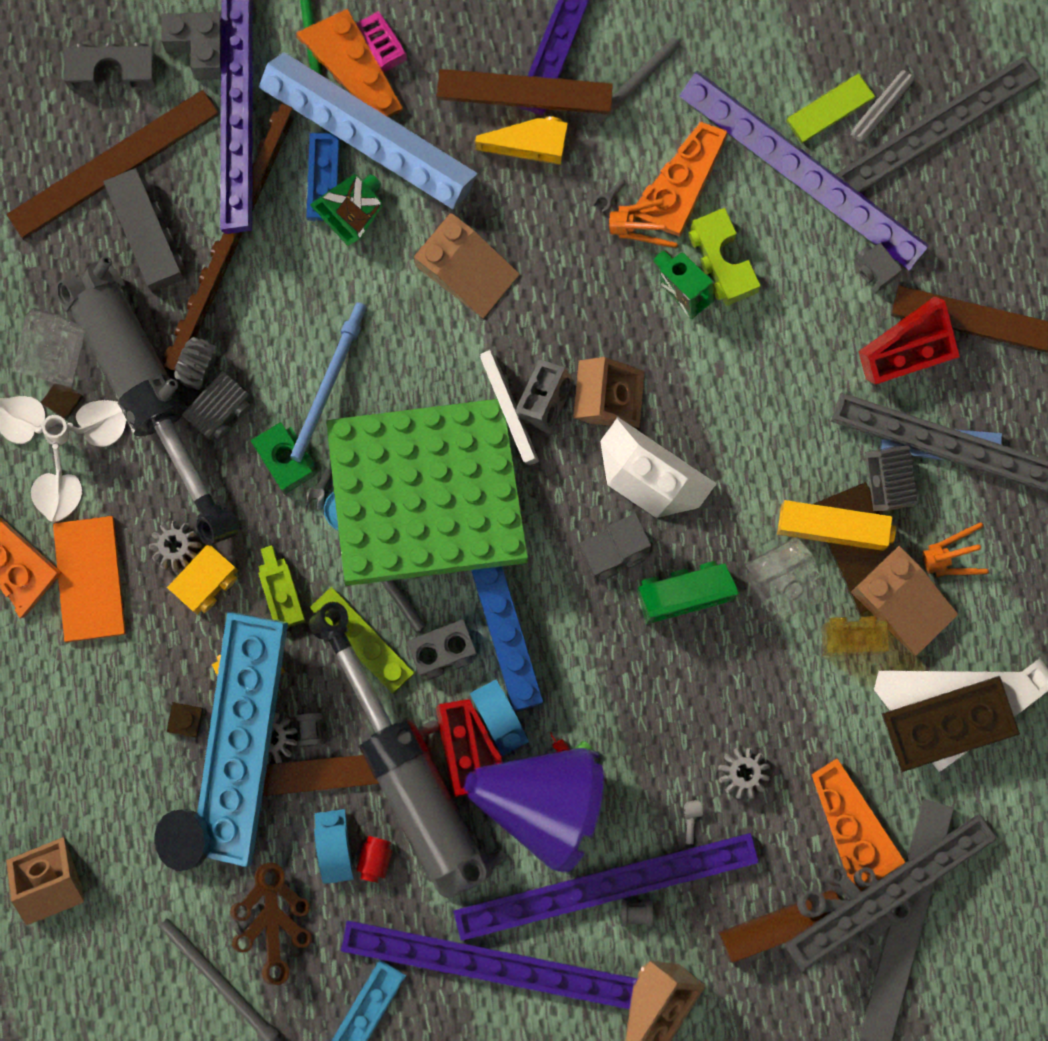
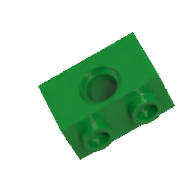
[250,422,315,495]

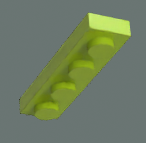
[310,587,415,694]

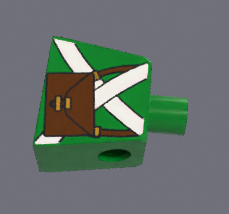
[310,174,382,246]
[653,250,714,320]

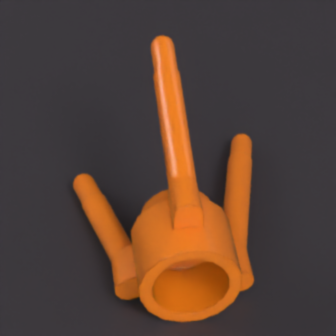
[609,199,678,248]
[922,522,989,577]

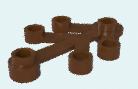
[230,862,311,985]

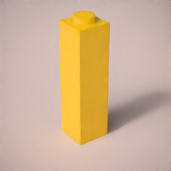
[777,500,896,551]

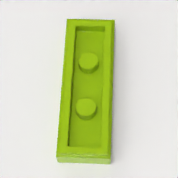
[786,73,875,144]

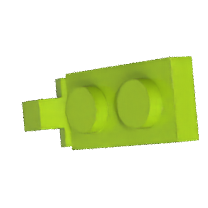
[258,545,306,627]

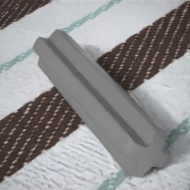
[851,70,914,142]

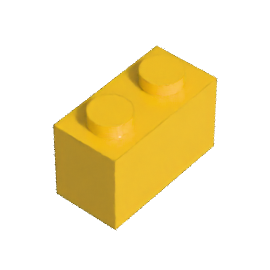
[167,545,238,615]

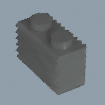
[182,371,251,442]
[865,446,918,511]

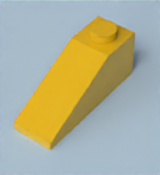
[475,117,567,164]

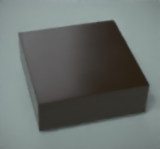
[40,379,83,420]

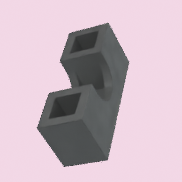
[64,43,156,90]

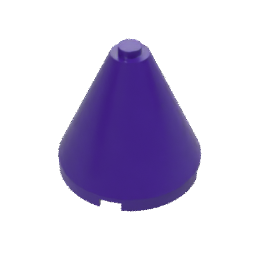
[465,748,604,873]

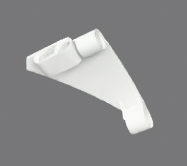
[874,658,1048,772]

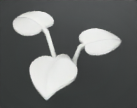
[0,396,127,522]

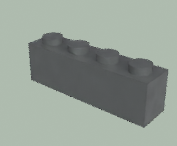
[103,168,186,293]

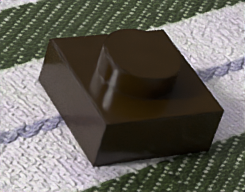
[166,702,203,738]

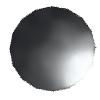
[154,809,211,871]

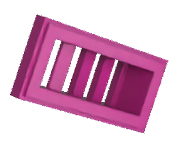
[356,11,407,73]

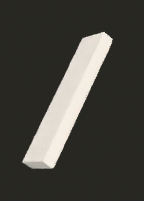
[480,350,539,465]

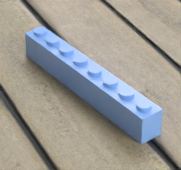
[259,52,478,209]

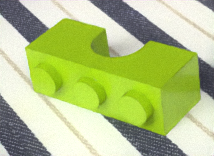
[688,208,761,306]

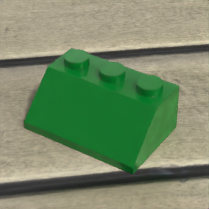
[637,561,738,625]

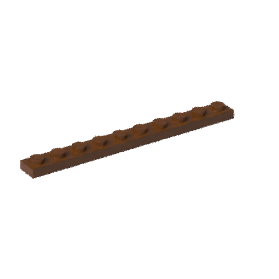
[163,103,295,375]

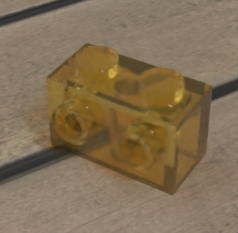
[821,616,889,656]

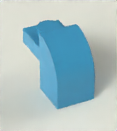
[469,680,529,756]
[314,809,354,884]

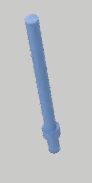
[290,302,367,462]

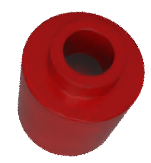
[356,836,393,883]

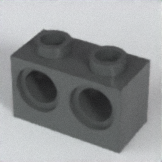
[515,359,574,434]
[406,619,477,680]

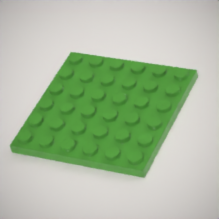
[326,399,528,586]

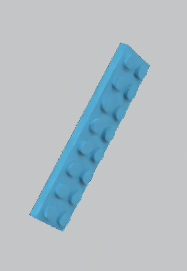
[197,612,288,867]

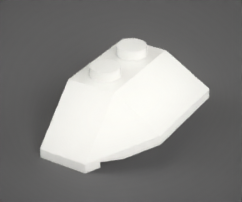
[601,417,716,518]

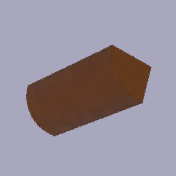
[718,889,840,963]

